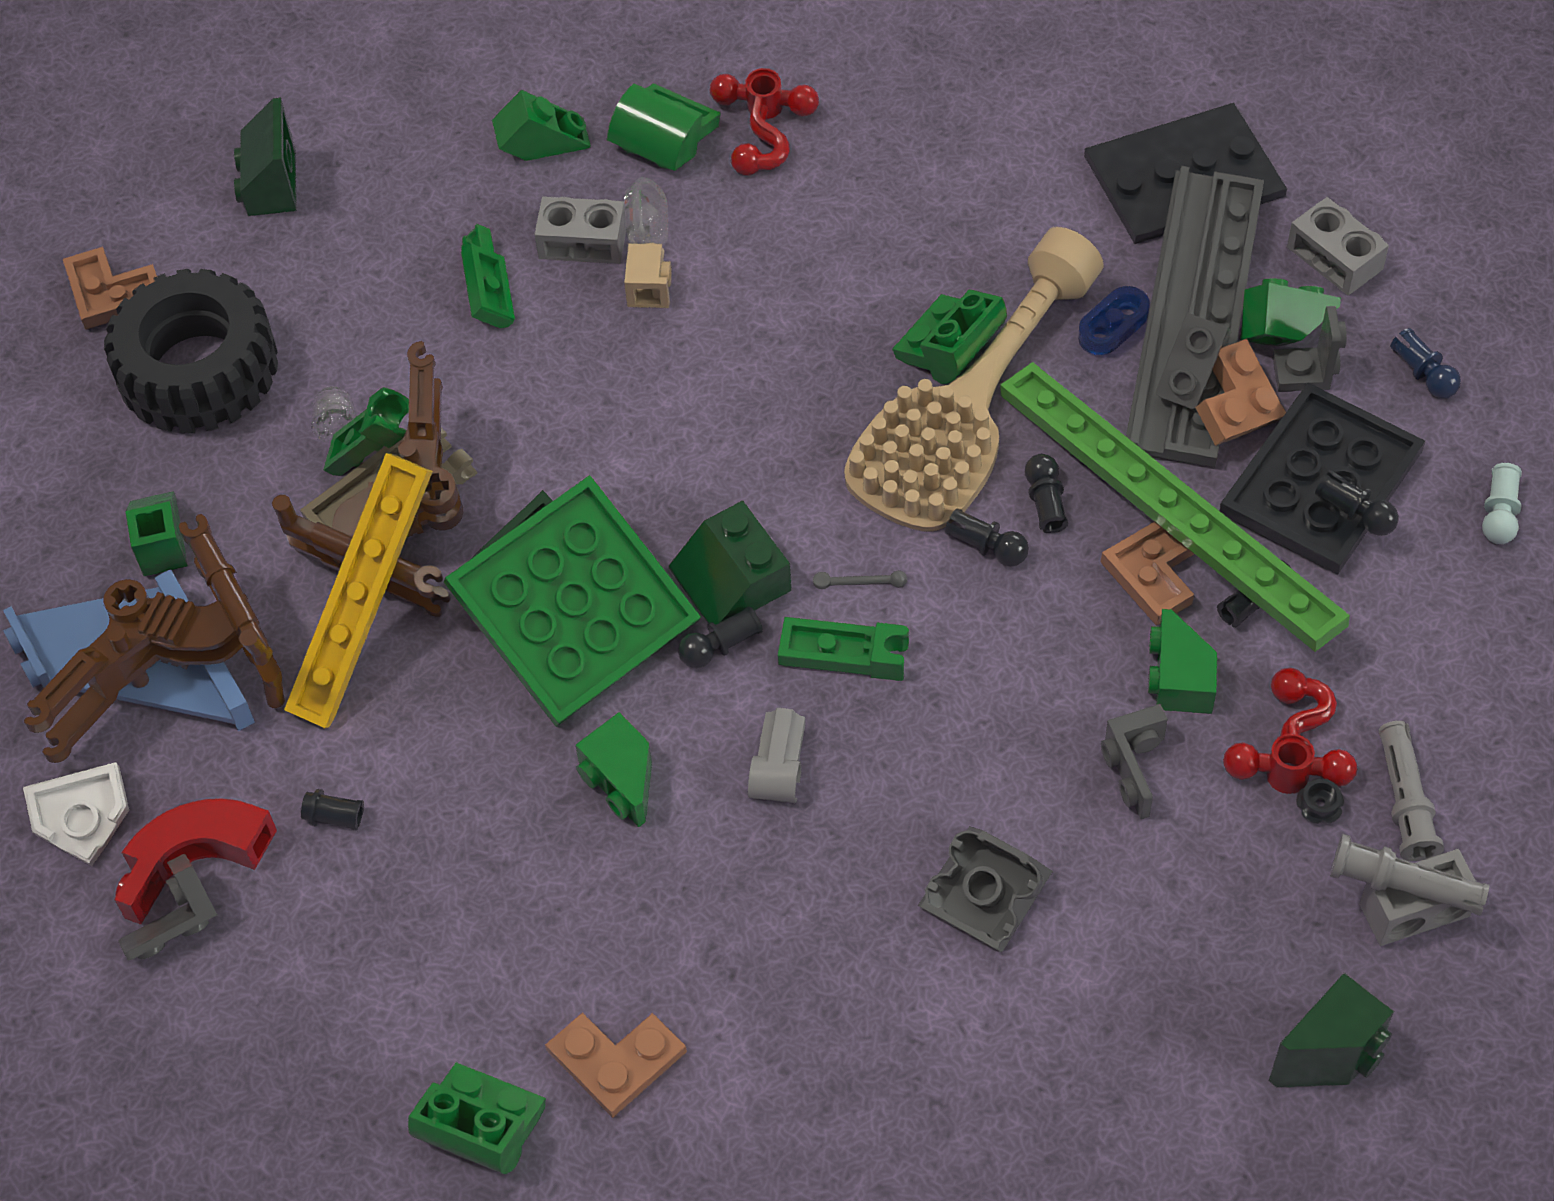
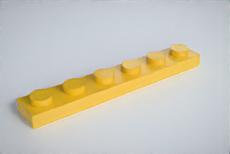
[284,453,433,728]

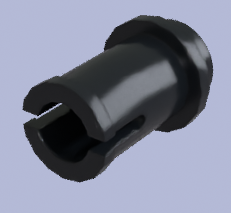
[301,789,364,831]

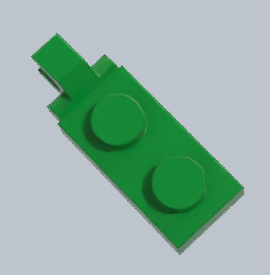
[461,224,515,328]

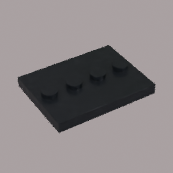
[1084,103,1287,244]
[1219,383,1426,575]

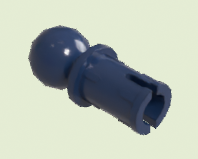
[1390,328,1461,398]

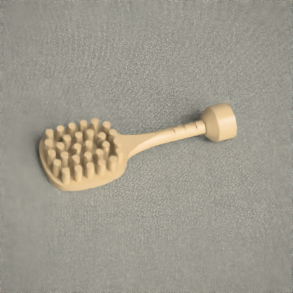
[844,227,1104,532]

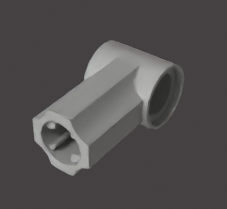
[748,708,805,803]

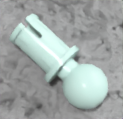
[1482,463,1522,545]

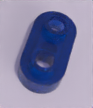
[1078,286,1150,355]

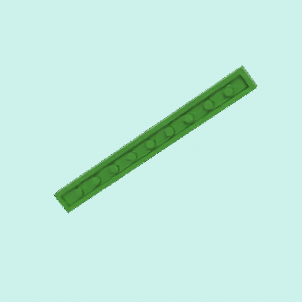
[1000,362,1350,652]

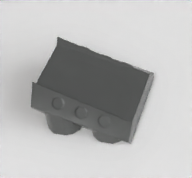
[918,826,1053,952]

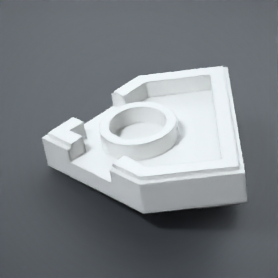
[23,762,129,866]

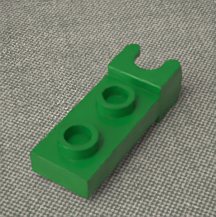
[323,387,409,476]
[778,617,909,681]

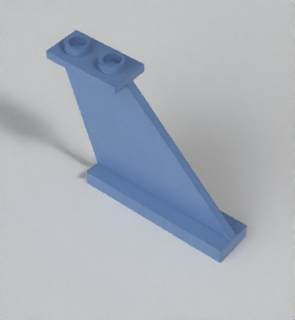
[3,569,255,731]

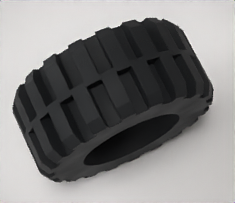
[104,269,278,433]

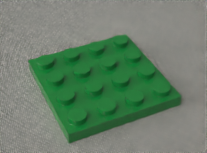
[444,475,701,727]

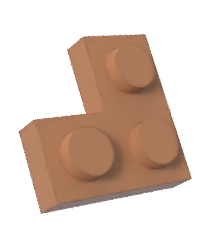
[63,247,157,330]
[1195,339,1286,446]
[1100,522,1194,626]
[545,1012,687,1118]

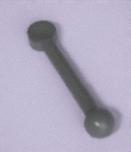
[813,570,907,589]

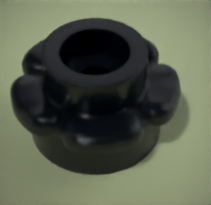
[1296,778,1344,824]

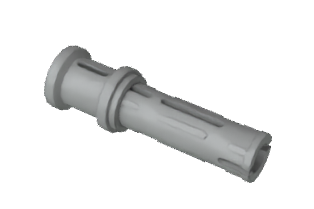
[1379,721,1444,861]
[1330,834,1489,916]

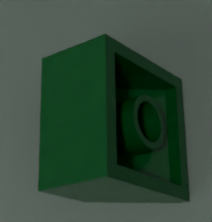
[234,98,297,216]
[668,500,792,625]
[1269,973,1394,1087]

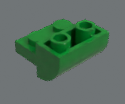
[607,83,721,171]
[892,289,1007,384]
[408,1062,546,1174]

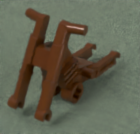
[272,341,463,617]
[24,514,285,763]

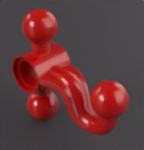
[710,68,819,175]
[1223,667,1358,794]

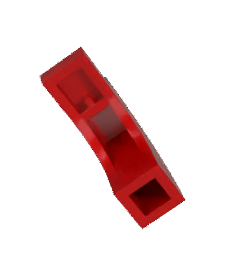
[114,799,277,925]

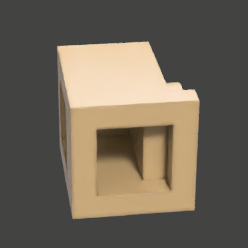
[624,243,672,308]

